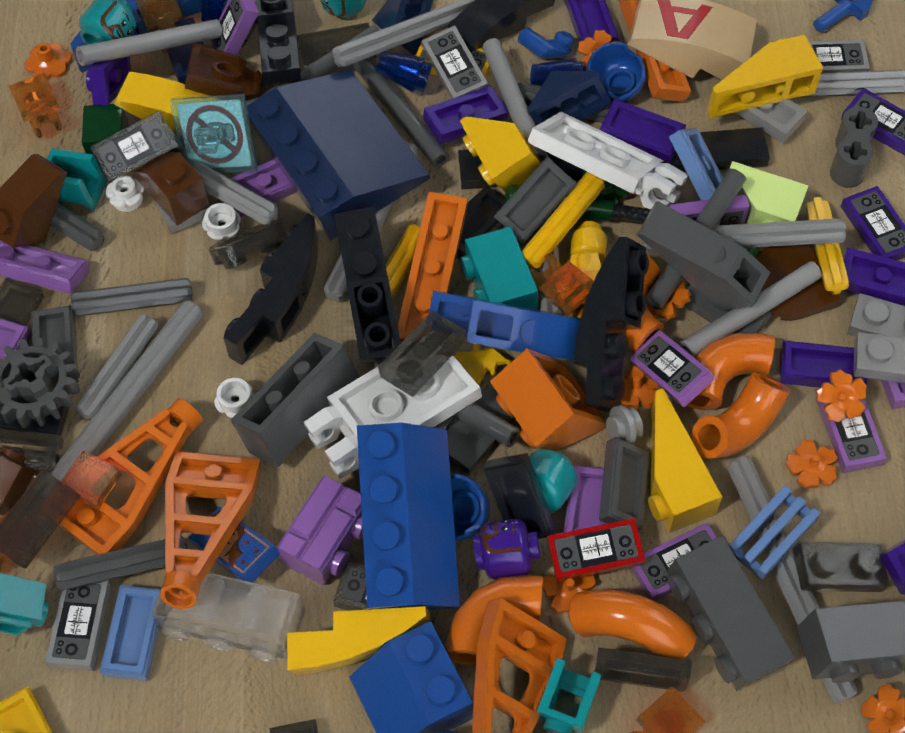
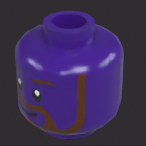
[473,518,540,580]

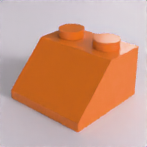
[490,348,606,452]

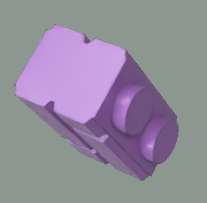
[276,476,363,585]

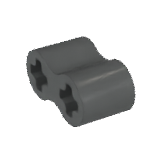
[830,106,878,188]

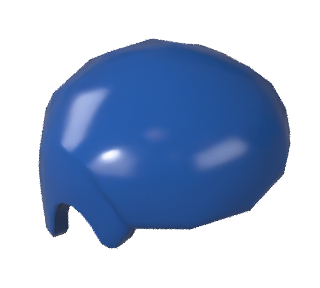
[587,42,647,103]
[450,474,490,541]

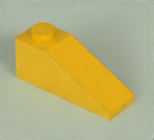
[707,34,823,118]
[648,388,722,533]

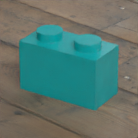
[460,226,538,309]

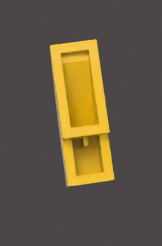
[114,71,223,136]
[287,606,430,675]

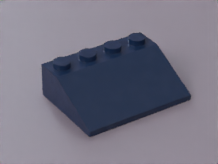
[243,69,431,241]

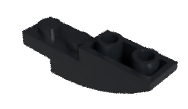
[255,0,301,84]
[334,206,403,363]
[223,213,318,365]
[573,237,649,412]

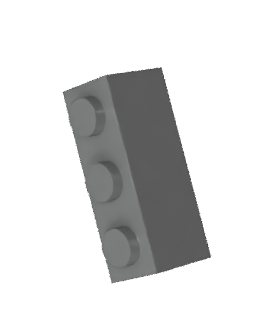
[231,333,359,467]
[667,535,795,691]
[797,601,905,683]

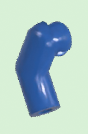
[518,27,574,59]

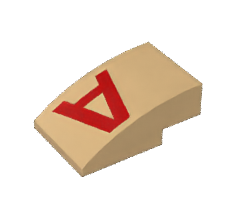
[628,0,757,80]

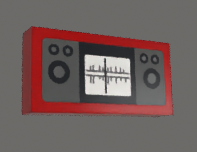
[547,518,645,583]

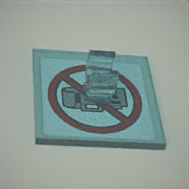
[170,94,258,173]

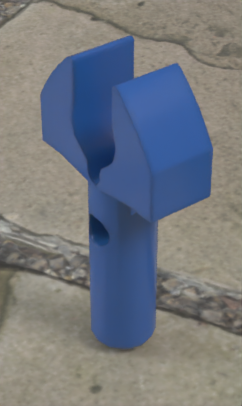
[813,0,873,32]

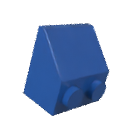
[349,621,473,733]

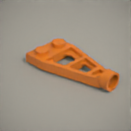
[39,398,203,555]
[160,451,261,609]
[472,597,567,733]

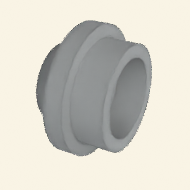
[606,405,643,444]

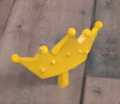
[454,343,511,387]

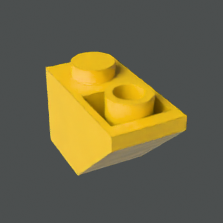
[460,116,542,193]

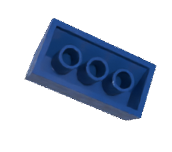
[357,422,460,610]

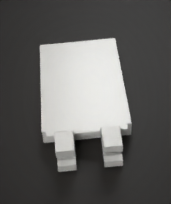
[527,112,688,209]
[304,333,482,479]

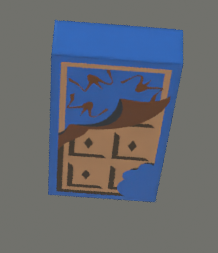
[188,507,280,586]

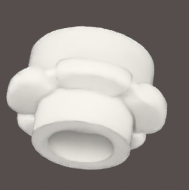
[106,175,144,212]
[202,203,241,240]
[214,378,255,418]

